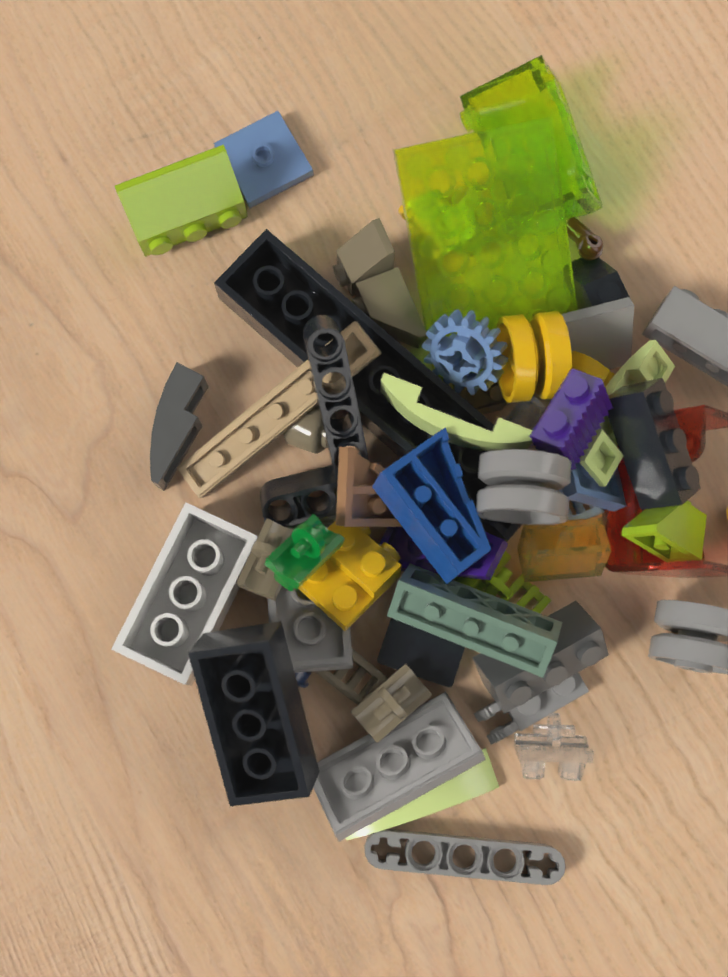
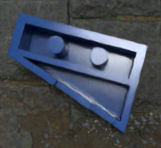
[372,428,491,584]

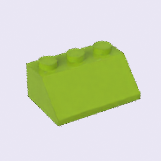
[114,144,248,257]

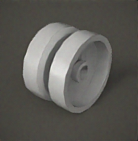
[476,449,571,525]
[648,600,728,675]

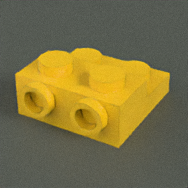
[299,521,402,631]

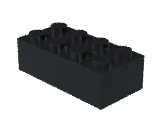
[188,621,320,807]

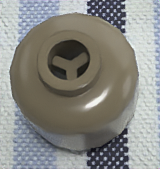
[284,405,336,454]

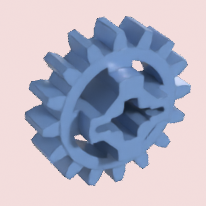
[422,309,508,395]

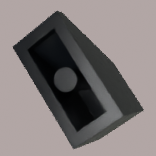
[558,258,632,310]

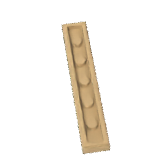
[177,321,381,498]

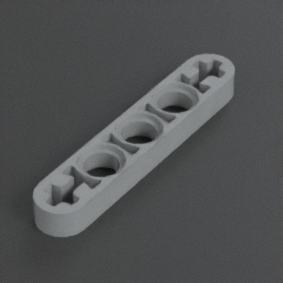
[364,829,565,885]

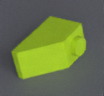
[622,500,707,562]

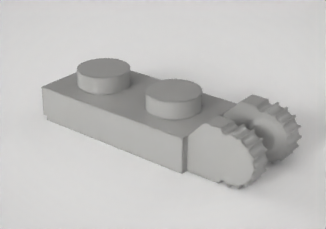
[474,673,589,744]

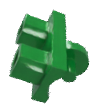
[265,514,345,591]

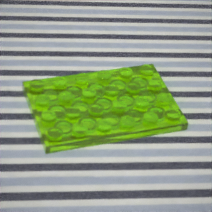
[393,116,578,380]

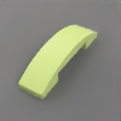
[579,340,675,487]
[380,373,533,451]
[346,748,499,840]

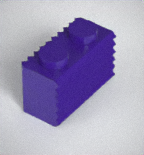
[529,369,613,470]

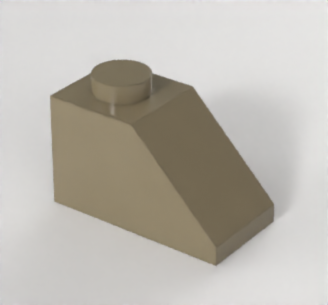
[333,218,395,297]
[352,267,427,349]

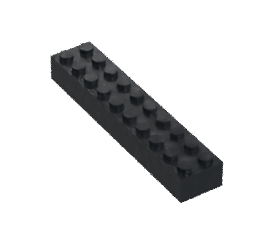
[214,229,523,542]

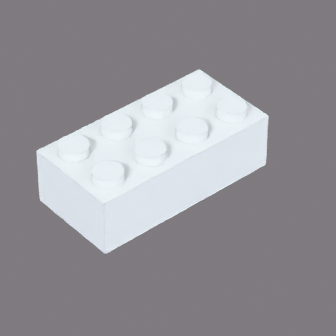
[111,502,258,685]

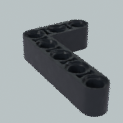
[260,315,369,527]

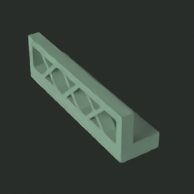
[387,564,562,678]

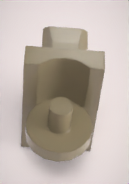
[236,519,293,601]
[351,664,432,743]

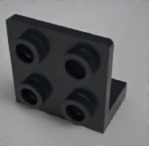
[377,618,465,688]

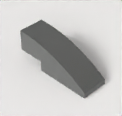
[150,362,209,491]

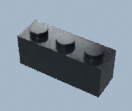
[607,378,701,510]

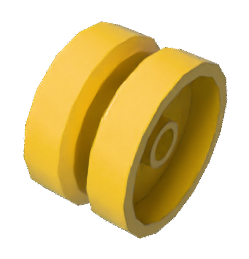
[496,311,572,403]

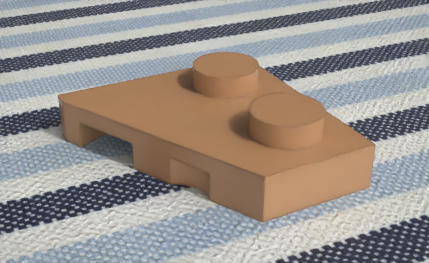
[336,447,402,527]

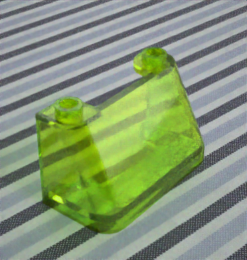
[460,55,603,235]

